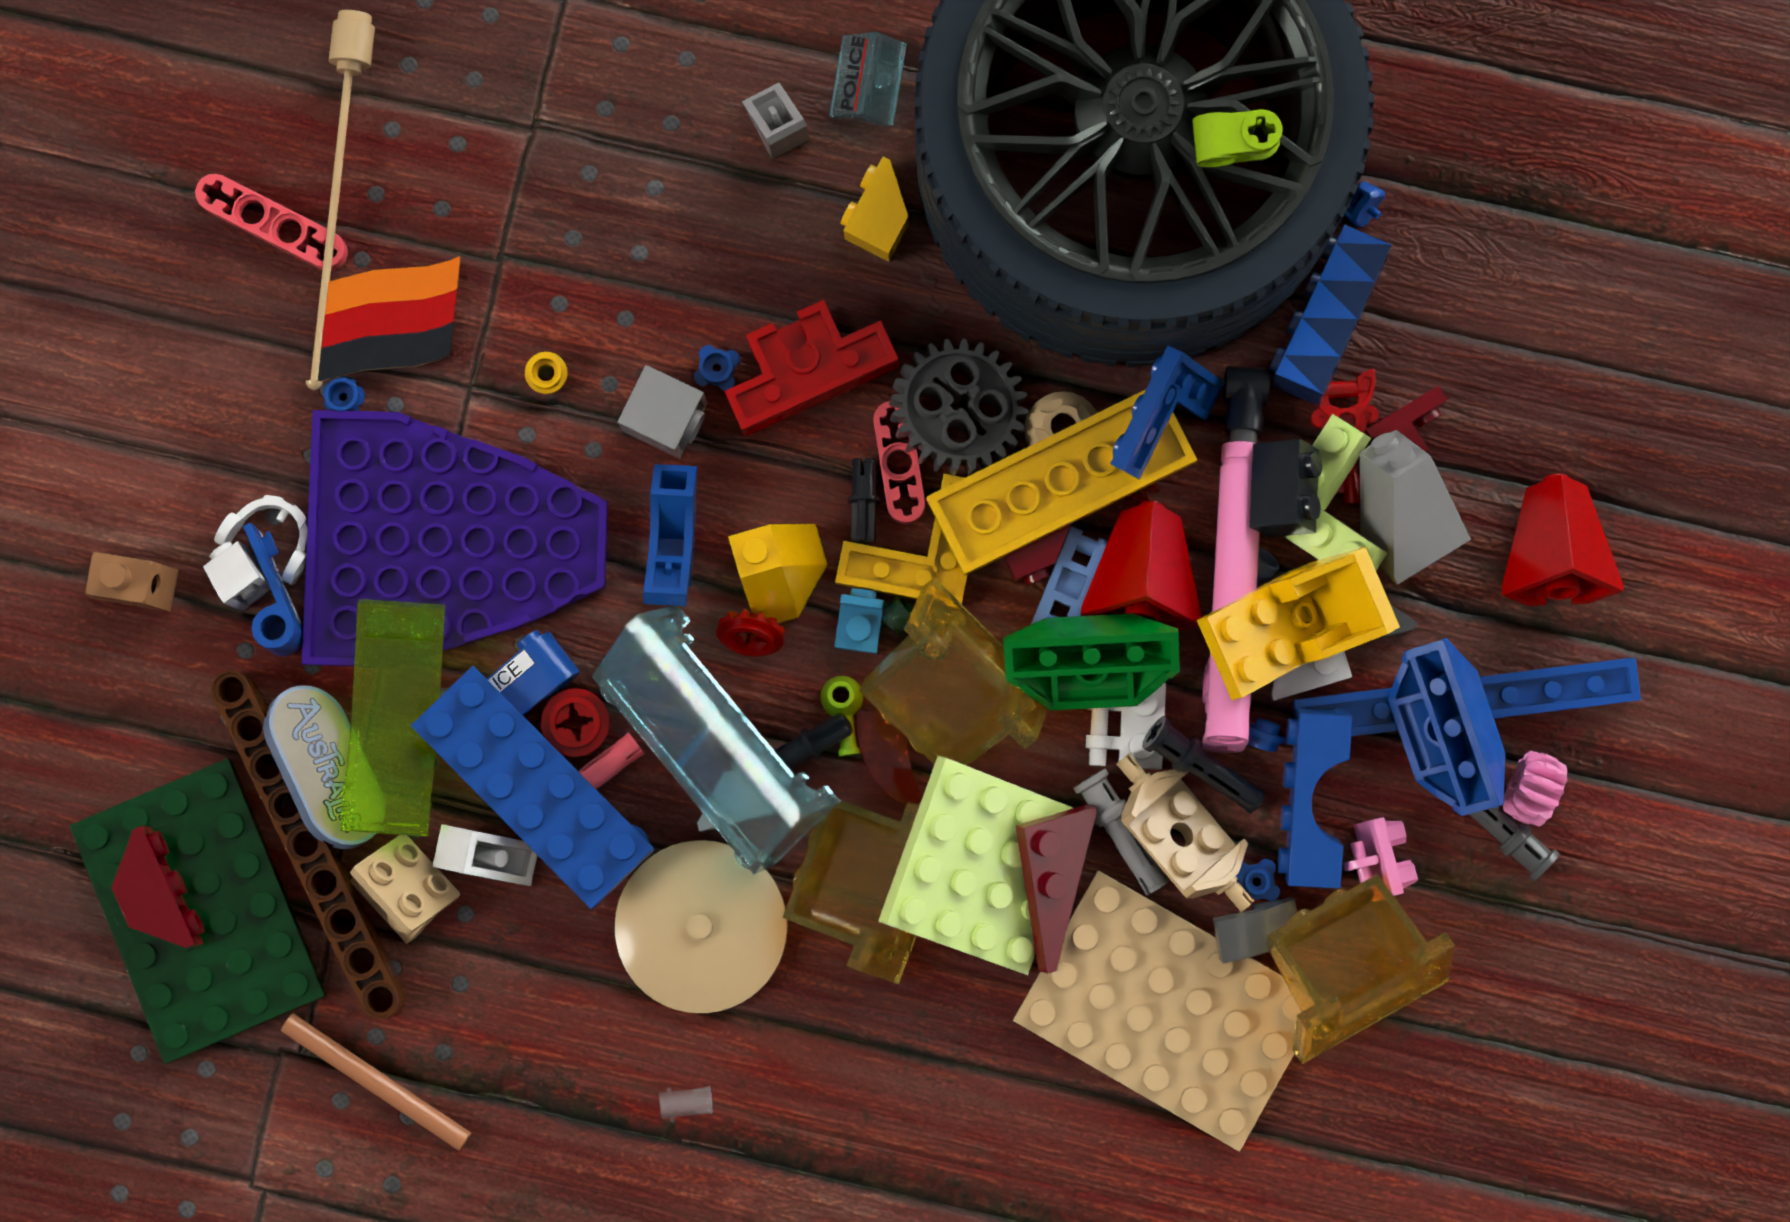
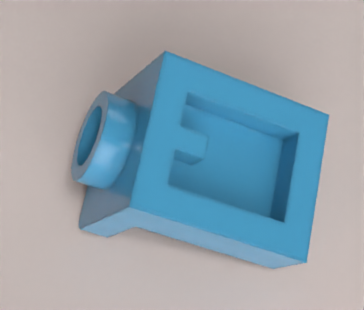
[834,588,884,655]

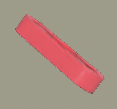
[873,401,925,525]

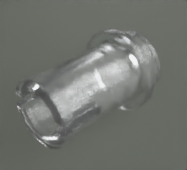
[659,1086,713,1122]

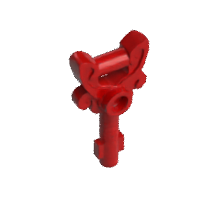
[1310,369,1379,505]

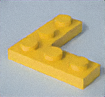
[835,474,968,608]

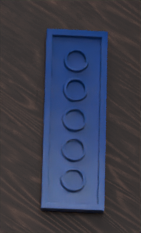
[410,666,654,911]

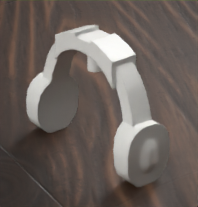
[214,495,308,585]

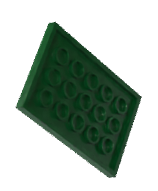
[69,758,327,1064]

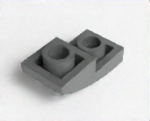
[1213,897,1301,964]

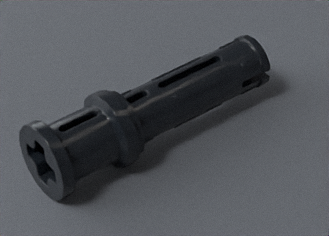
[1142,716,1265,813]

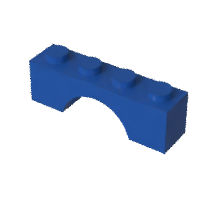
[1277,708,1353,889]

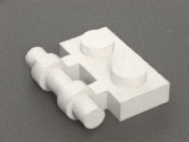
[1085,683,1166,770]

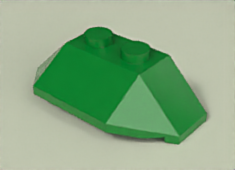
[1003,613,1180,711]

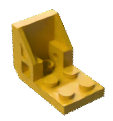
[1197,547,1400,700]

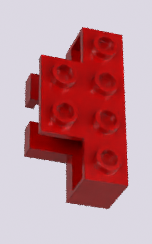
[724,300,899,437]

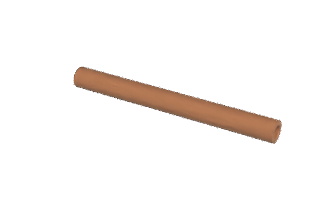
[281,1013,471,1151]

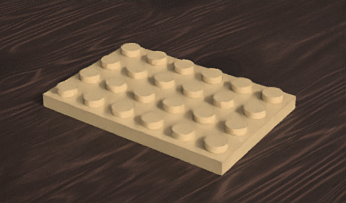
[1013,870,1324,1152]

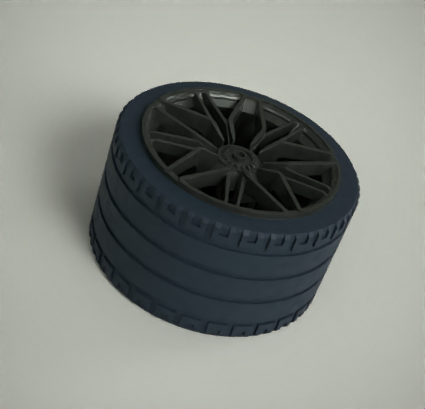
[915,0,1374,367]

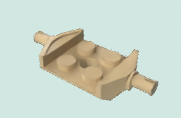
[1116,753,1255,912]

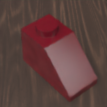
[1003,523,1072,586]

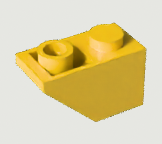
[840,156,909,262]

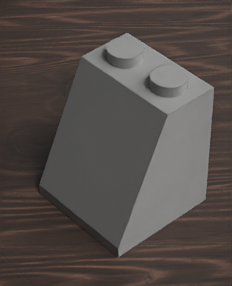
[1360,430,1471,585]

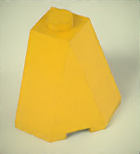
[728,524,828,624]

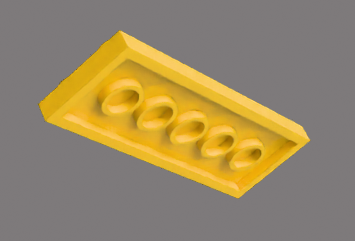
[926,389,1197,576]

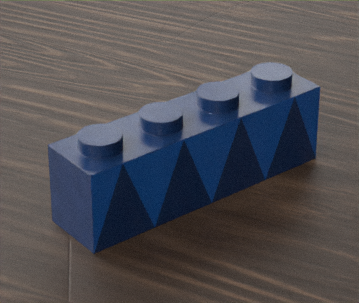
[1269,225,1392,406]

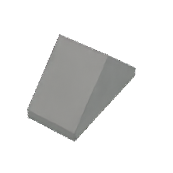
[742,82,809,159]

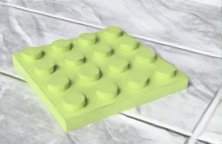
[878,756,1073,975]

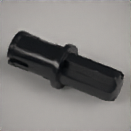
[848,458,881,544]
[769,713,853,776]

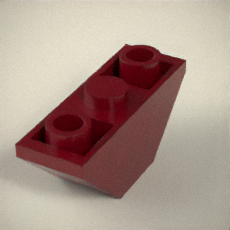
[111,826,204,948]

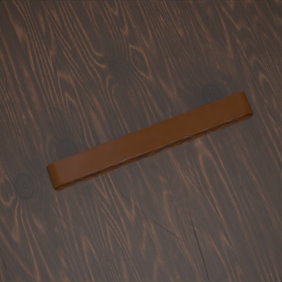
[211,670,406,1019]

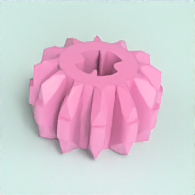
[1503,751,1568,827]

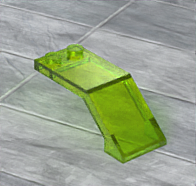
[340,599,446,836]

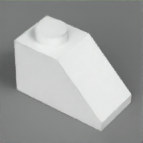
[203,541,271,611]
[432,824,537,886]

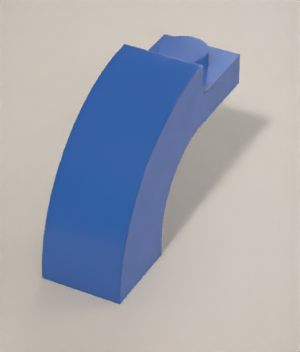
[643,464,697,606]

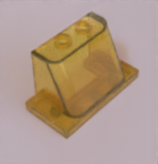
[859,577,1048,766]
[782,796,920,984]
[1266,874,1455,1064]

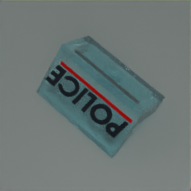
[829,32,907,126]

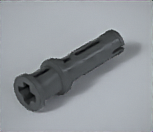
[1469,806,1560,881]

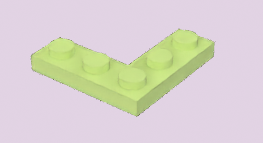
[1284,414,1387,570]

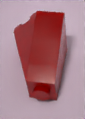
[1501,474,1624,606]
[1081,501,1202,632]

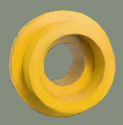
[525,352,568,395]

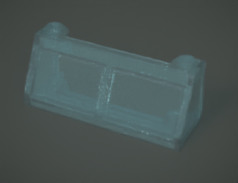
[592,606,840,875]

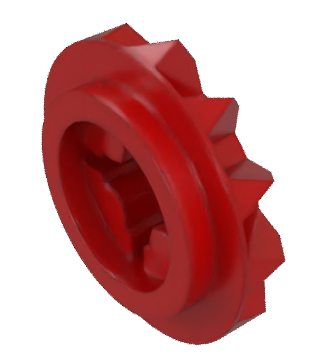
[716,609,785,657]
[541,688,610,757]

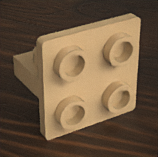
[350,833,460,944]

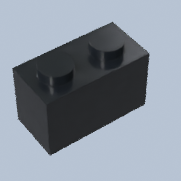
[1250,439,1322,537]

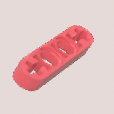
[195,174,348,271]

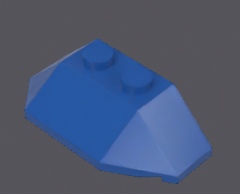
[1388,638,1505,816]

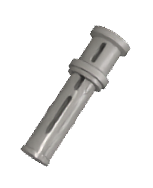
[1073,768,1169,895]

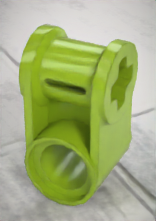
[1192,109,1283,168]

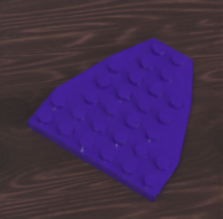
[302,410,609,668]

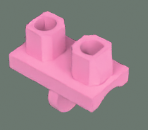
[1342,817,1418,900]

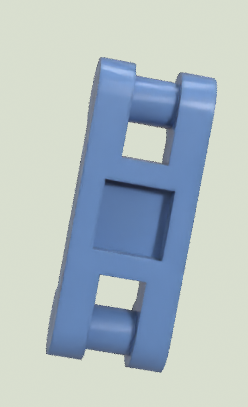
[1031,526,1108,624]

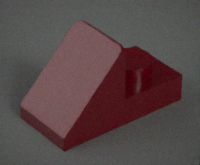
[1363,385,1448,453]

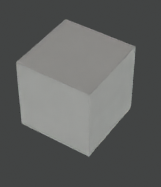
[617,365,708,459]

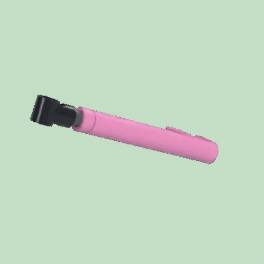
[1201,366,1270,753]

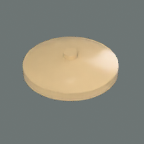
[615,840,788,1013]

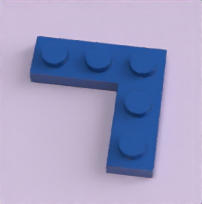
[1110,345,1225,480]

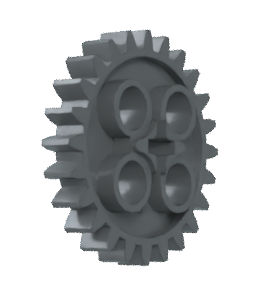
[889,339,1028,476]

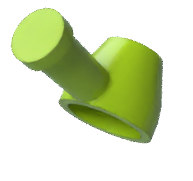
[820,676,863,757]

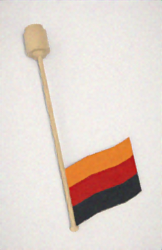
[306,10,461,390]

